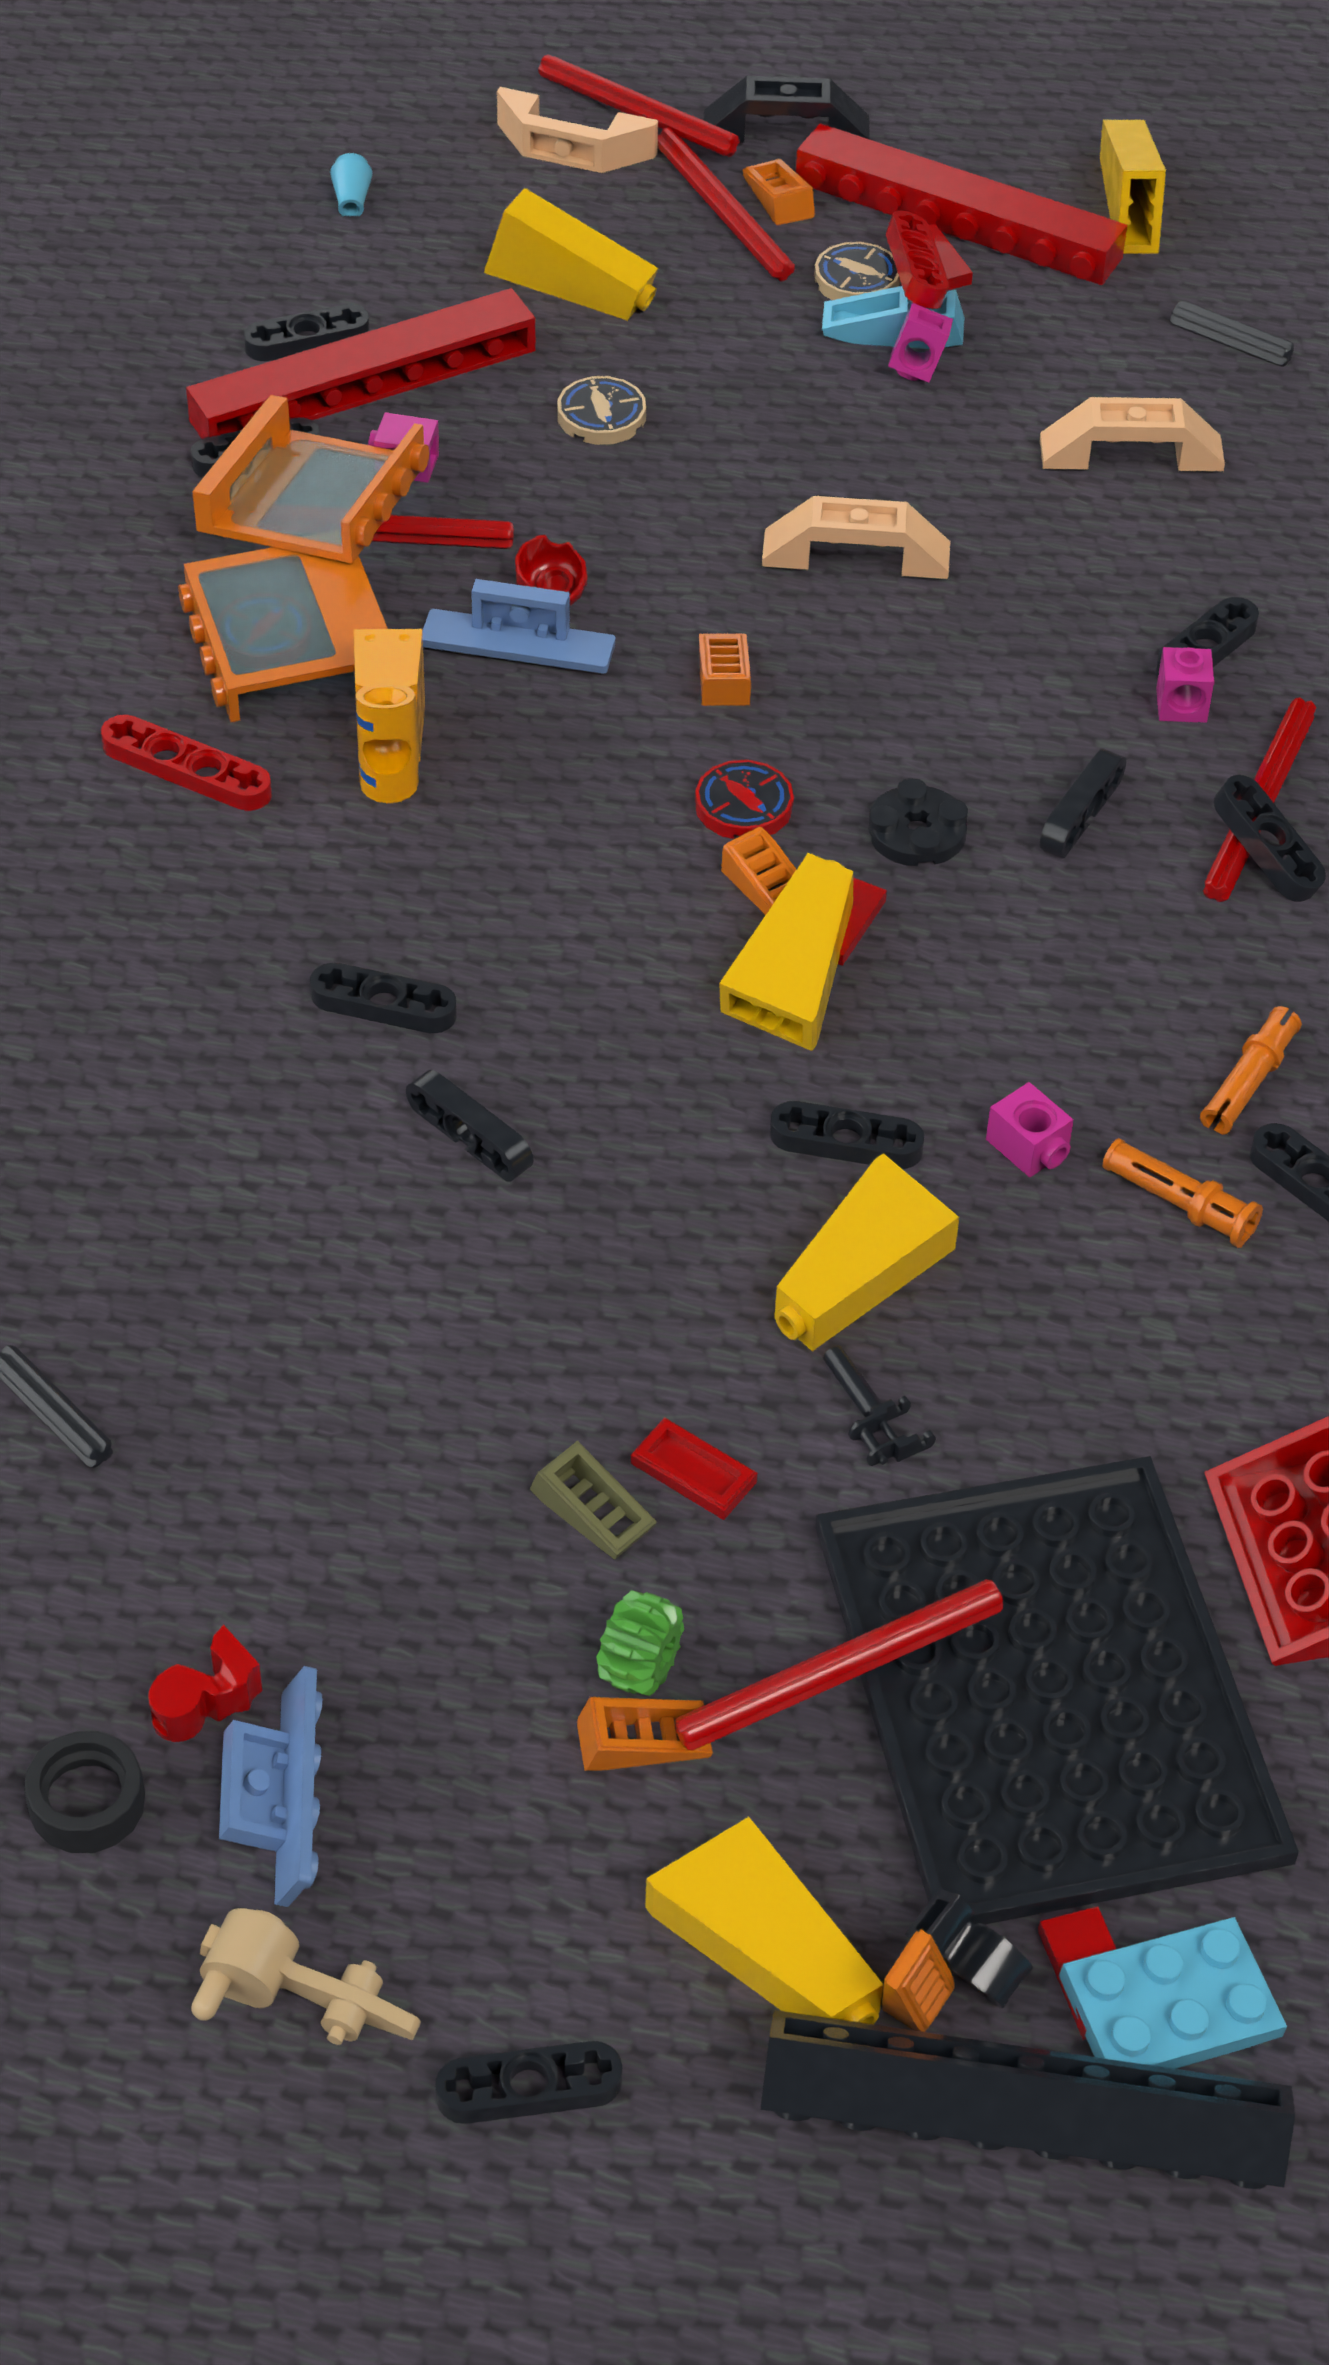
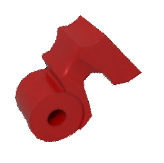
[148,1624,263,1742]

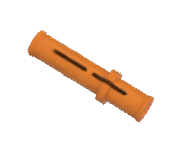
[1200,1006,1302,1135]

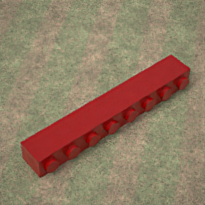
[796,124,1127,285]
[186,288,536,439]

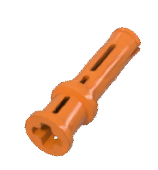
[1102,1138,1263,1248]

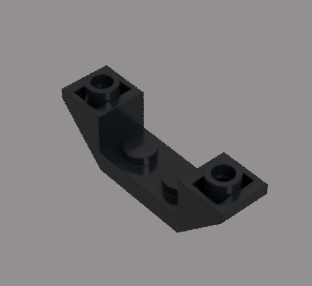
[704,76,870,143]

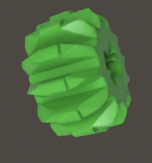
[596,1590,684,1696]

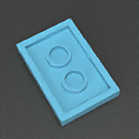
[1059,1917,1287,2069]

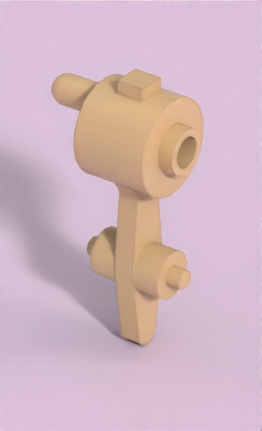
[191,1908,421,2045]

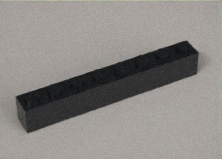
[760,2010,1296,2189]

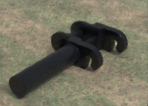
[823,1346,936,1466]

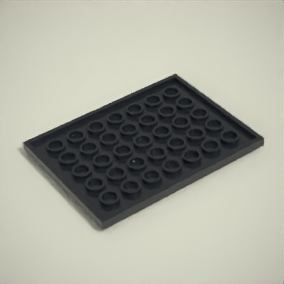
[815,1456,1299,1925]

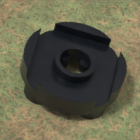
[868,778,968,866]

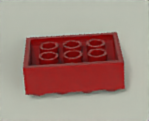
[1204,1416,1329,1666]

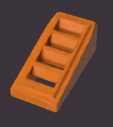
[743,159,815,226]
[699,634,751,706]
[722,827,797,915]
[577,1697,713,1771]
[882,1929,954,2032]

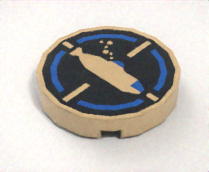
[814,242,900,300]
[557,376,646,445]

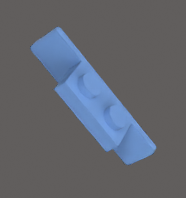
[423,579,615,674]
[219,1666,323,1907]

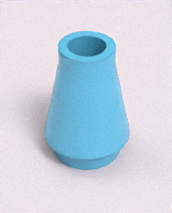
[330,153,373,216]

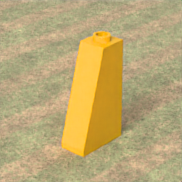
[1100,120,1166,254]
[484,188,658,321]
[719,853,853,1051]
[775,1153,959,1351]
[645,1817,884,2025]

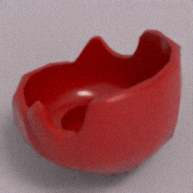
[515,535,588,605]

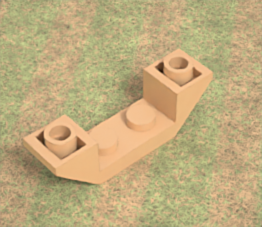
[497,87,658,173]
[1040,397,1225,471]
[762,496,950,579]

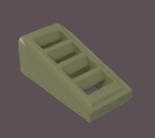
[530,1441,657,1560]

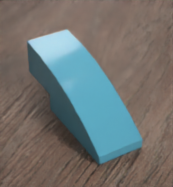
[822,286,964,349]

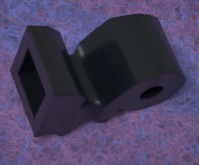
[905,1889,1033,2009]

